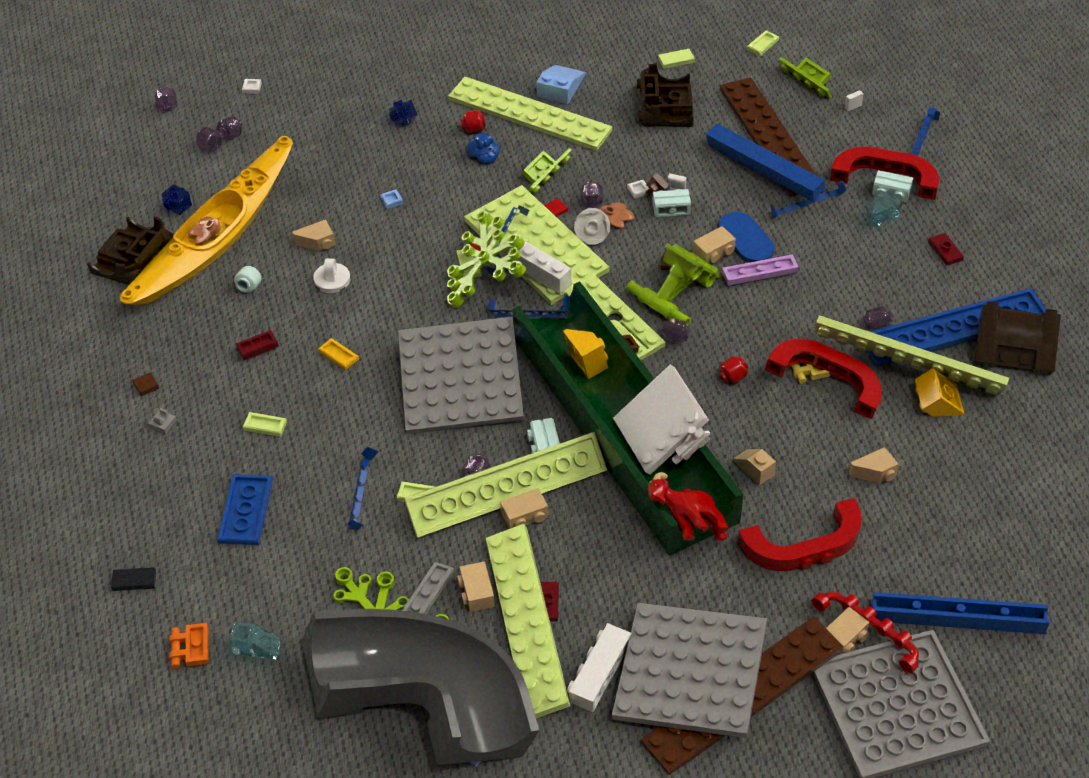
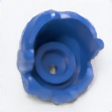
[467,133,500,164]

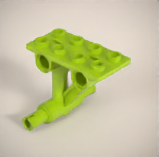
[626,243,722,328]

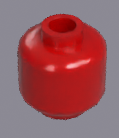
[460,110,486,134]
[719,356,748,385]

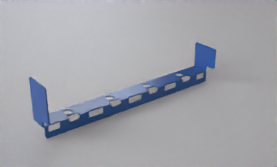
[911,107,940,156]
[770,180,847,218]
[482,205,530,275]
[488,294,570,318]
[347,446,379,530]

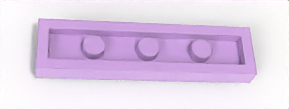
[722,254,799,286]

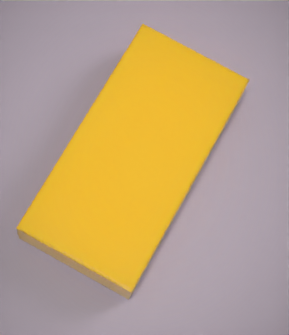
[318,338,359,371]

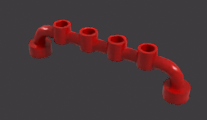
[811,592,919,674]

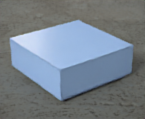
[380,189,403,209]

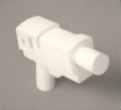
[671,426,710,464]

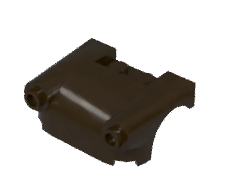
[637,63,694,127]
[87,216,173,284]
[974,301,1061,373]

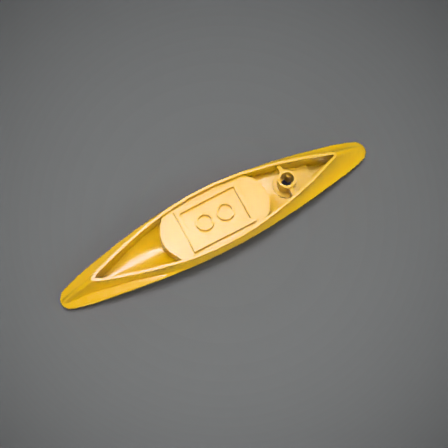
[120,136,293,305]

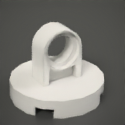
[574,208,610,245]
[313,258,350,293]

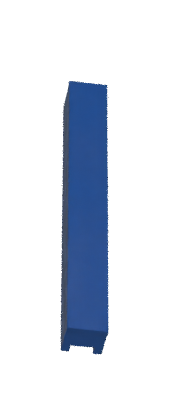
[706,124,826,203]
[870,592,1049,634]

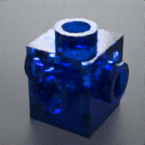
[389,99,418,126]
[161,184,192,215]

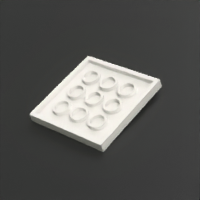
[613,364,709,474]

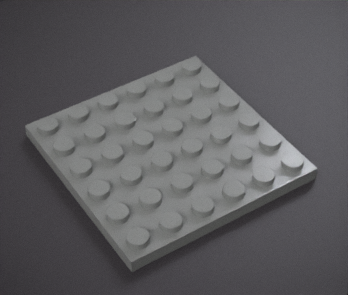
[398,317,524,433]
[612,603,767,738]
[813,630,990,778]

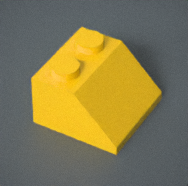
[563,329,608,379]
[915,368,965,417]

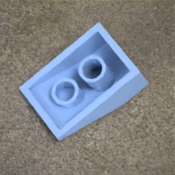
[536,65,586,104]

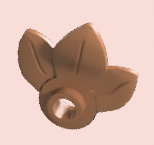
[600,202,635,229]
[188,217,221,246]

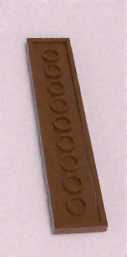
[720,77,817,197]
[641,616,844,775]

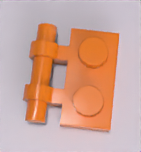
[169,623,209,669]

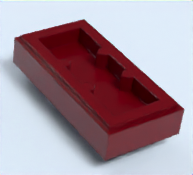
[928,233,964,266]
[236,330,279,360]
[540,582,559,621]

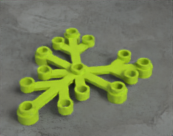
[447,211,526,308]
[333,567,449,620]

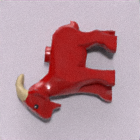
[647,472,729,541]

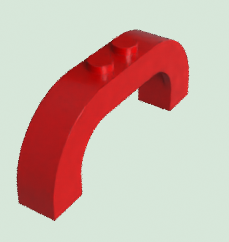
[830,147,939,200]
[764,339,882,419]
[737,498,862,571]

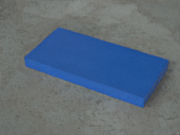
[217,474,273,545]

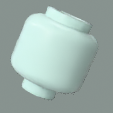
[234,266,262,293]

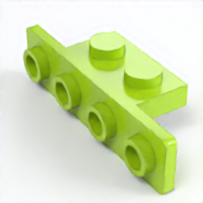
[779,57,832,98]
[521,148,572,194]

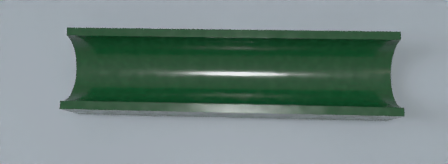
[513,281,743,556]

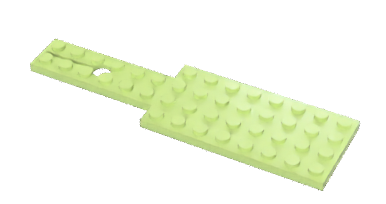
[464,185,665,360]

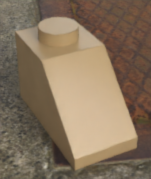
[292,219,336,251]
[849,447,899,483]
[732,449,776,486]

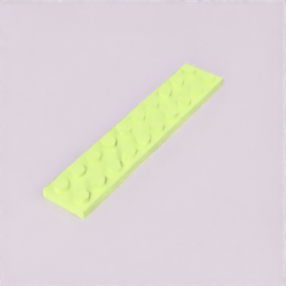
[448,77,612,151]
[814,315,1009,395]
[404,432,607,537]
[486,524,570,718]

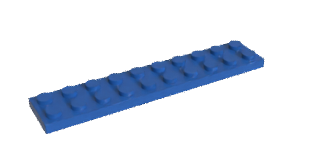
[866,288,1046,366]

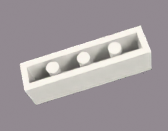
[503,240,572,294]
[567,623,631,712]

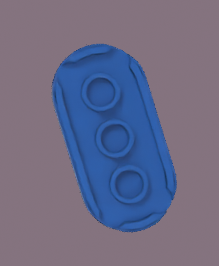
[719,212,774,262]

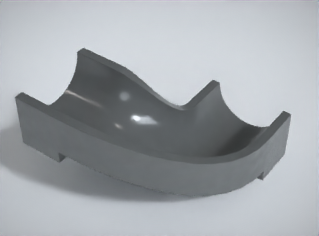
[302,609,540,765]

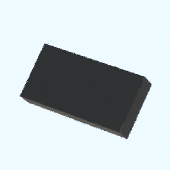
[111,567,156,591]

